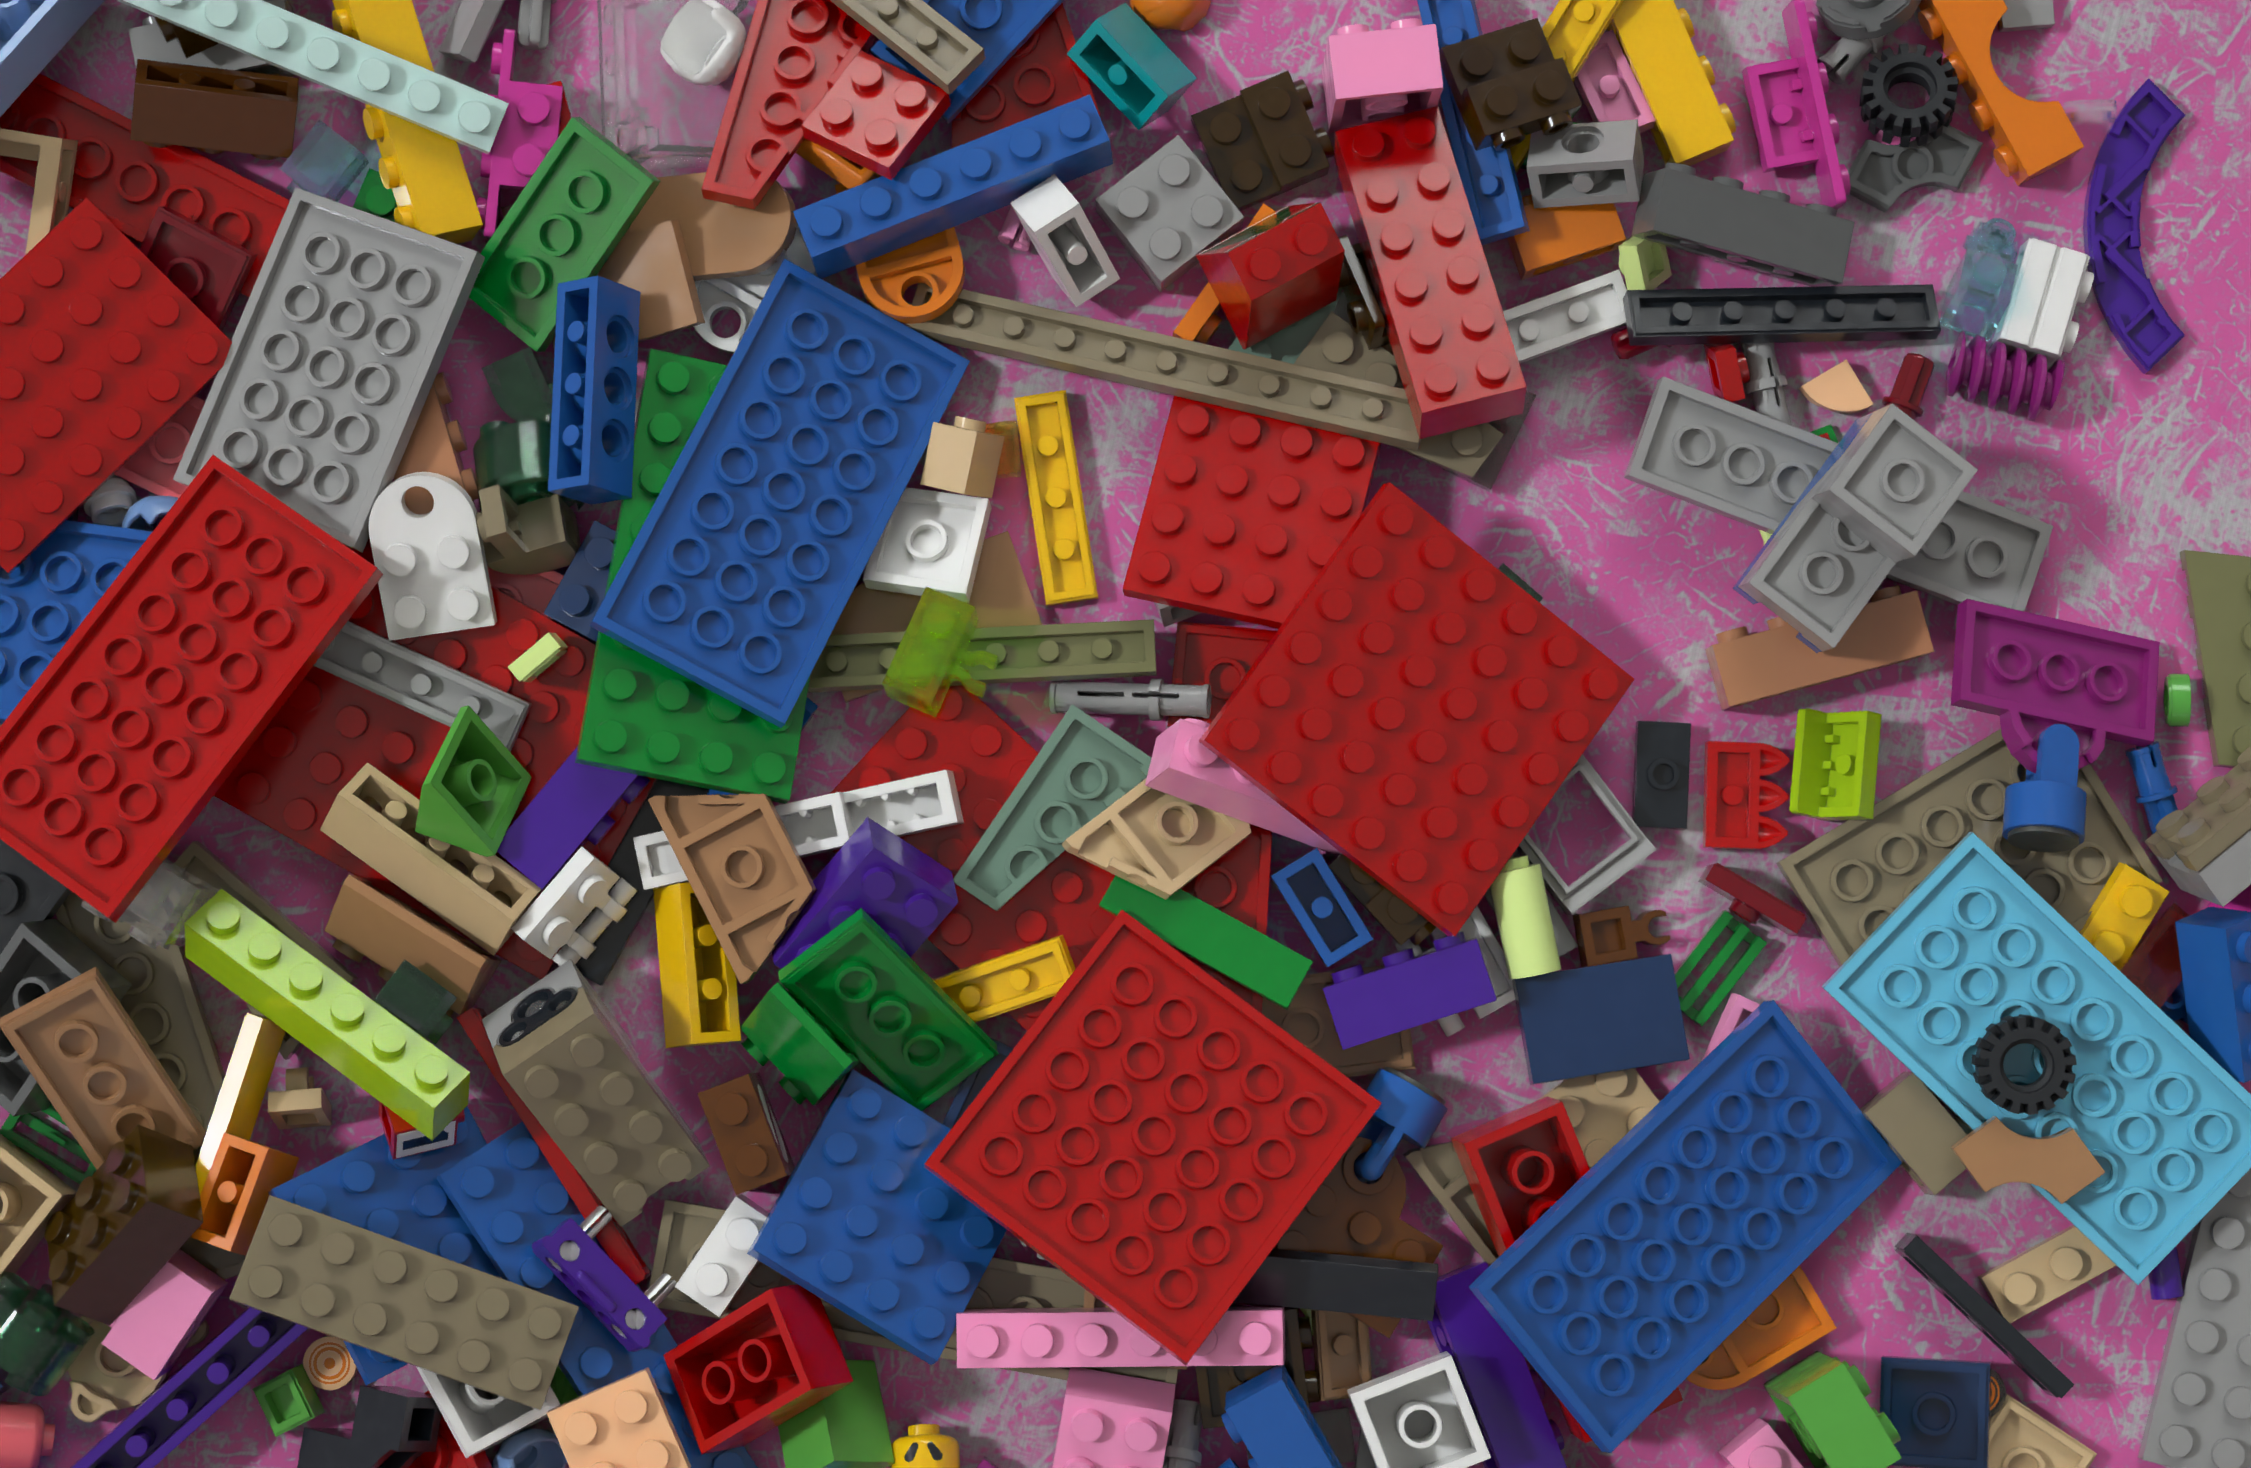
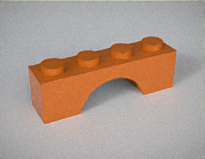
[1918,0,2084,186]

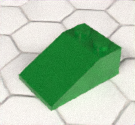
[740,982,861,1106]

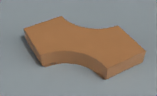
[1951,1116,2105,1204]

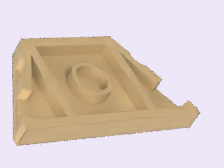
[1062,778,1251,900]

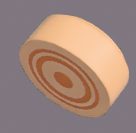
[303,1336,358,1390]

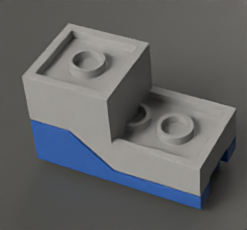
[1732,403,1978,653]

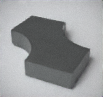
[1848,125,1983,213]

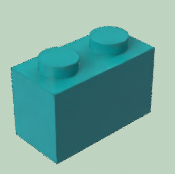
[1067,2,1197,130]

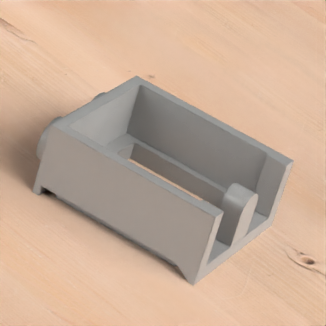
[1517,754,1657,915]

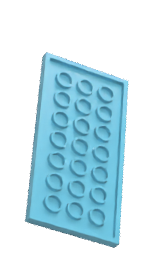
[1822,832,2251,1285]

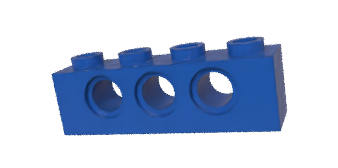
[548,275,641,505]

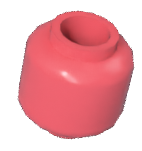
[0,1401,55,1468]

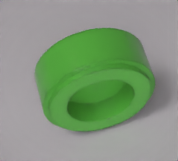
[2163,674,2191,727]

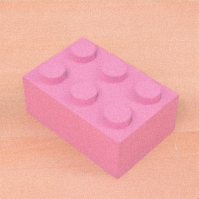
[1321,18,1443,133]

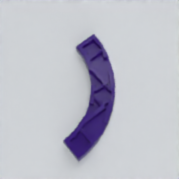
[2083,78,2186,374]

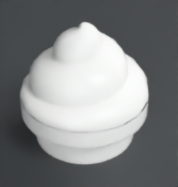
[83,474,137,527]

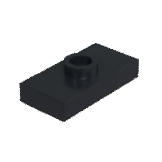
[1632,721,1691,830]

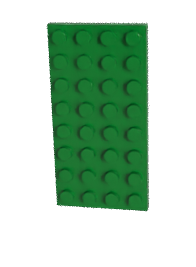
[575,349,811,804]

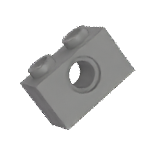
[1526,119,1644,208]

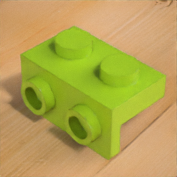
[1789,708,1882,821]

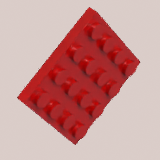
[1123,396,1382,629]

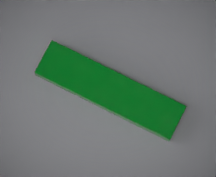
[1099,875,1313,1010]

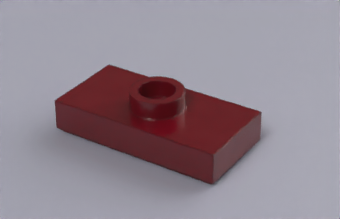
[1698,863,1807,935]

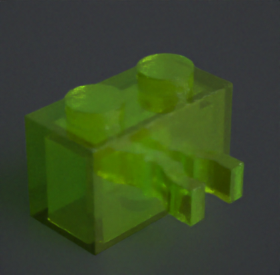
[882,586,999,717]

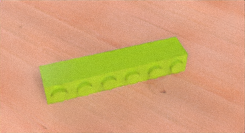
[184,889,470,1141]

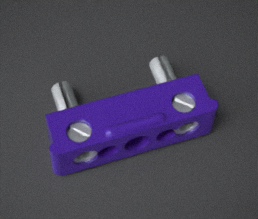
[532,1206,677,1352]

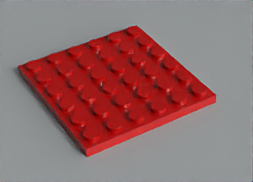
[1199,482,1634,936]
[924,910,1382,1365]

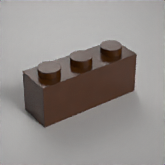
[130,59,299,160]

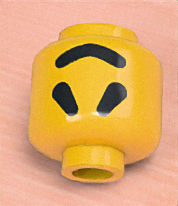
[890,1424,960,1468]

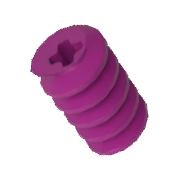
[1946,330,2065,421]

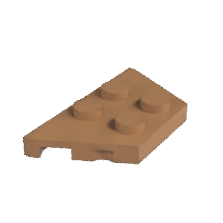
[648,794,817,984]

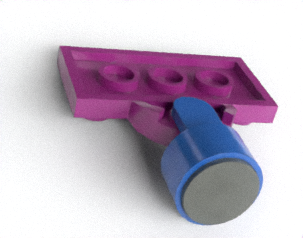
[1951,599,2160,852]

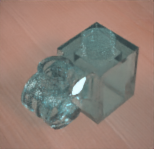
[1939,218,2018,342]

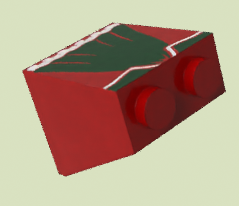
[1196,202,1345,349]

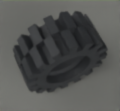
[1859,43,1958,147]
[1971,1014,2077,1115]

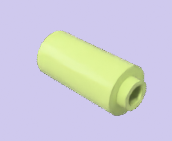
[1490,855,1561,979]

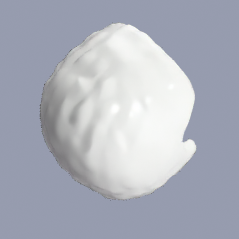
[660,0,747,86]

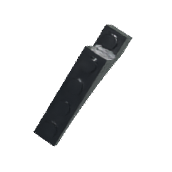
[297,1385,442,1468]

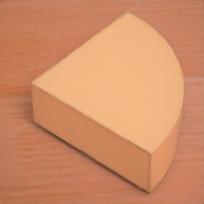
[1799,360,1873,414]

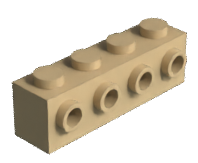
[320,762,541,956]

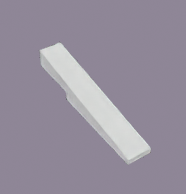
[633,770,964,890]

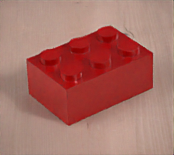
[663,1284,853,1454]

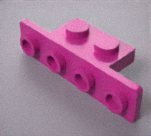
[1742,0,1851,210]
[477,29,563,244]

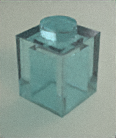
[280,120,369,202]

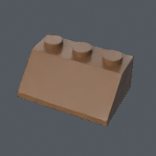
[324,874,502,1018]

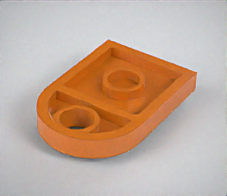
[834,164,965,324]
[1686,1265,1837,1390]

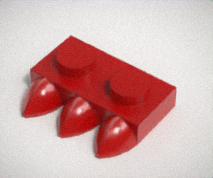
[1702,741,1790,850]

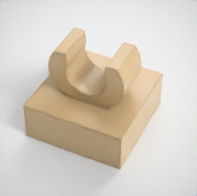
[268,1067,332,1130]

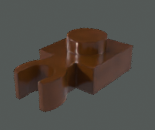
[1572,906,1671,967]

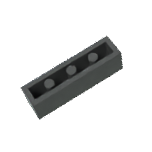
[1631,163,1855,287]

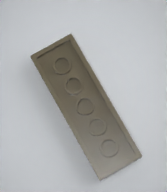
[229,1195,579,1411]

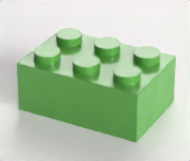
[1763,1351,1902,1468]

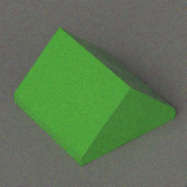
[415,705,532,857]
[778,1359,895,1468]

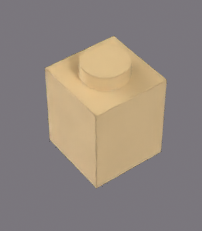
[920,416,1004,499]

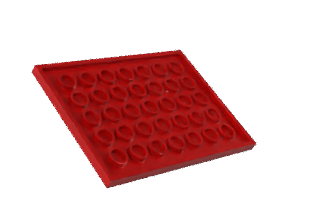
[214,537,657,979]

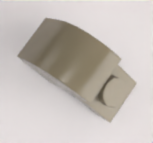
[476,484,581,575]

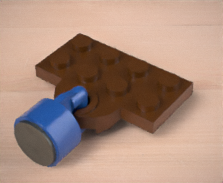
[1274,1067,1448,1338]

